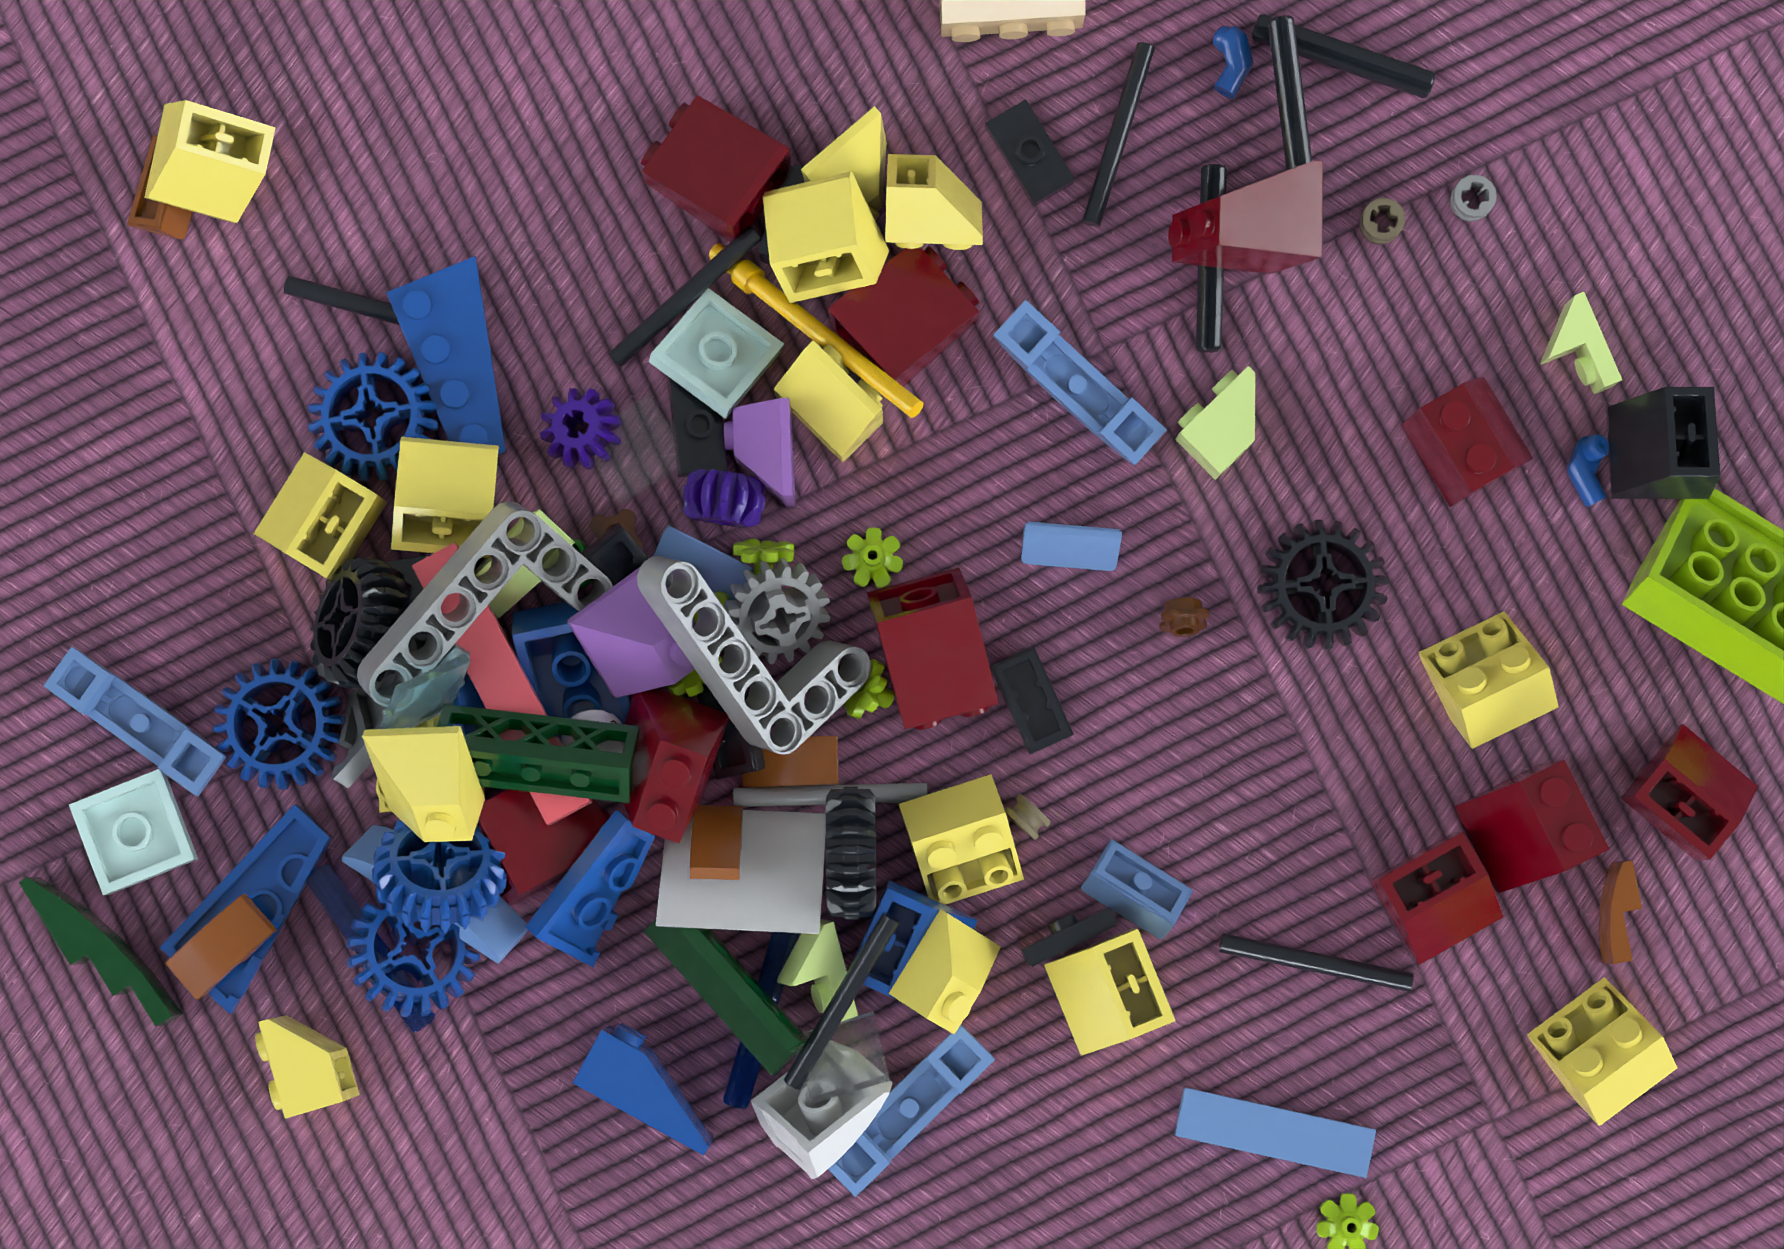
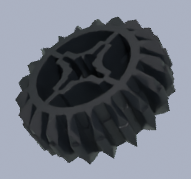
[1257,519,1389,650]
[310,557,409,689]
[825,786,876,920]

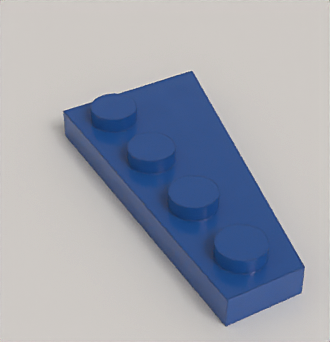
[386,256,507,456]
[159,804,333,1014]

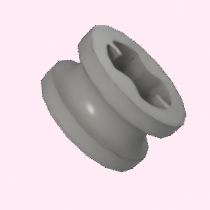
[1450,175,1497,222]

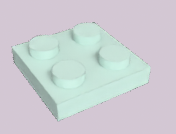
[649,288,784,419]
[69,769,198,895]

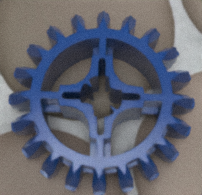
[308,352,439,482]
[213,659,346,790]
[372,819,506,934]
[346,897,480,1017]

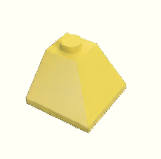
[801,106,887,221]
[362,726,485,842]
[889,909,1001,1035]

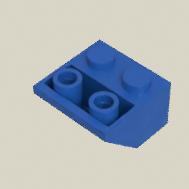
[849,880,978,999]

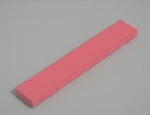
[412,542,593,825]

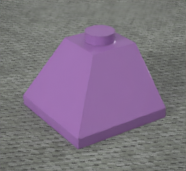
[724,398,796,508]
[567,567,696,698]

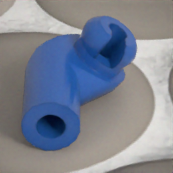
[1213,26,1253,99]
[1567,434,1610,508]

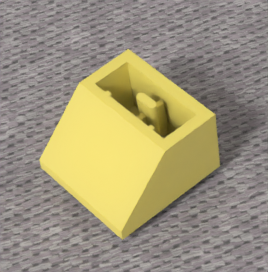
[144,100,275,223]
[885,154,983,250]
[763,171,889,303]
[774,340,883,463]
[391,437,499,558]
[254,452,387,581]
[1418,611,1559,749]
[899,774,1024,905]
[1044,928,1176,1056]
[1527,977,1677,1126]
[255,1015,360,1119]

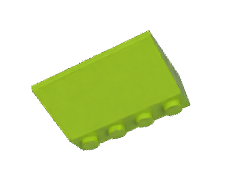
[1621,488,1784,704]

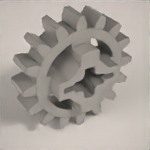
[724,558,830,664]

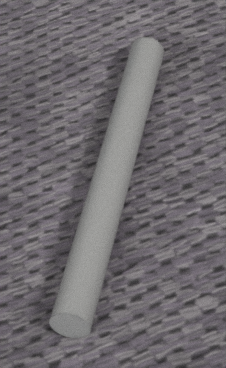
[733,783,927,807]

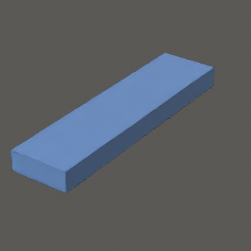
[1173,1087,1376,1178]

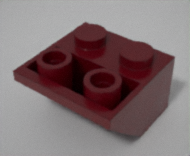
[1620,724,1758,860]
[1370,831,1503,965]

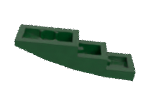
[19,877,183,1027]

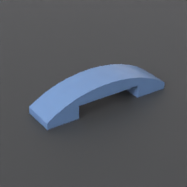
[993,299,1167,466]
[43,647,227,797]
[342,825,528,964]
[828,1024,995,1197]

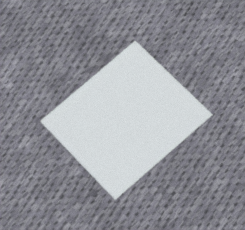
[656,810,826,934]

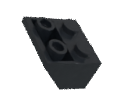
[1606,387,1720,499]

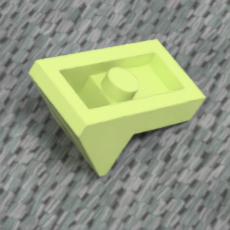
[1541,292,1622,394]
[777,919,858,1022]

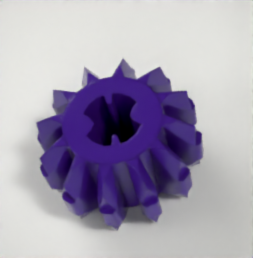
[540,388,622,470]
[682,469,766,528]

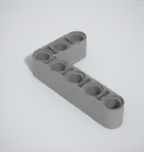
[357,501,613,707]
[637,556,871,755]

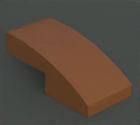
[742,736,839,788]
[689,805,743,880]
[1599,860,1642,964]
[165,893,277,1000]

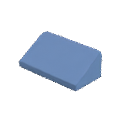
[1021,522,1122,571]
[653,525,754,600]
[1081,839,1193,939]

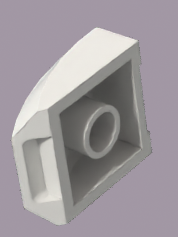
[751,1042,892,1179]

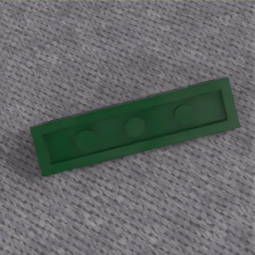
[437,704,640,803]
[643,920,808,1076]

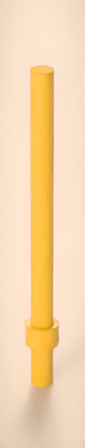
[709,243,923,418]

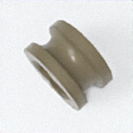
[1359,198,1405,245]
[1005,794,1051,840]

